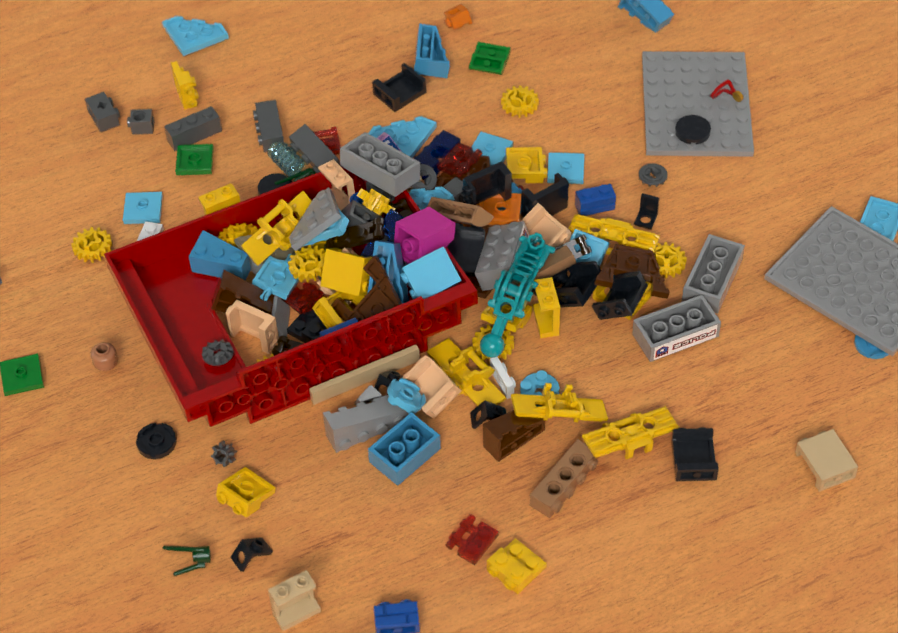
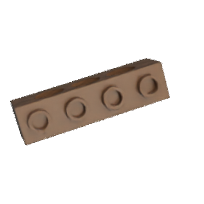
[530,439,598,518]

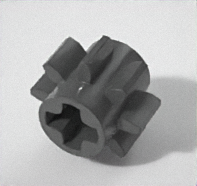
[211,440,237,467]

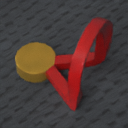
[710,79,743,102]

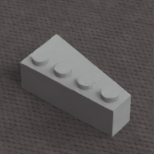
[323,395,407,453]

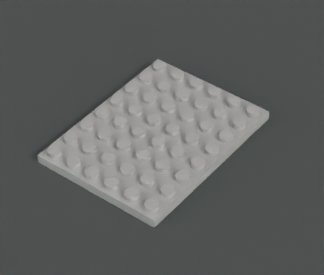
[642,51,754,157]
[764,206,898,357]

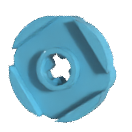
[520,370,560,407]
[387,378,426,414]

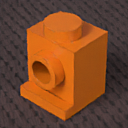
[444,4,472,29]

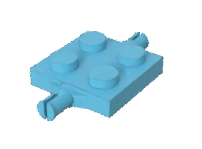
[252,254,299,301]

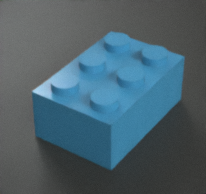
[368,412,441,486]

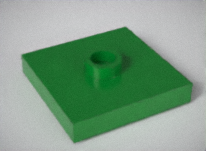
[175,144,214,176]
[0,354,44,396]

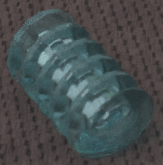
[267,142,305,177]

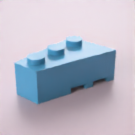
[618,0,674,33]
[414,24,450,78]
[189,230,251,280]
[368,241,409,304]

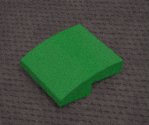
[469,42,511,75]

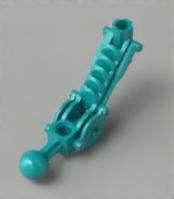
[480,233,555,358]

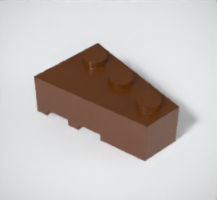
[211,270,274,315]
[483,410,545,462]

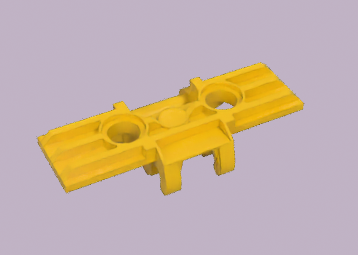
[241,191,312,266]
[568,214,660,255]
[427,338,506,406]
[511,383,608,422]
[582,406,680,460]

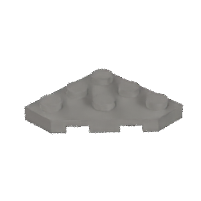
[289,187,341,251]

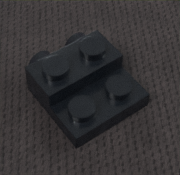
[287,304,327,343]

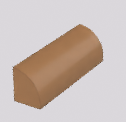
[427,197,494,227]
[507,245,577,298]

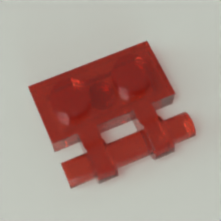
[437,142,482,177]
[282,282,327,315]
[445,514,499,566]

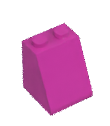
[394,207,456,264]

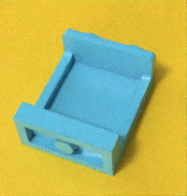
[400,246,462,299]

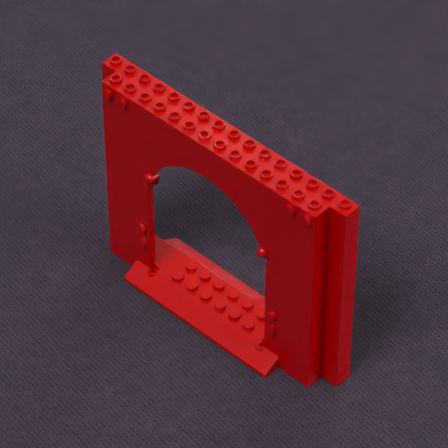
[104,167,478,427]

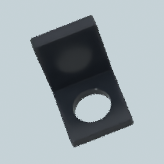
[634,193,660,230]
[374,370,402,397]
[470,400,506,429]
[230,538,273,572]

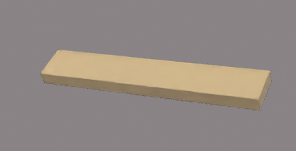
[309,345,420,405]

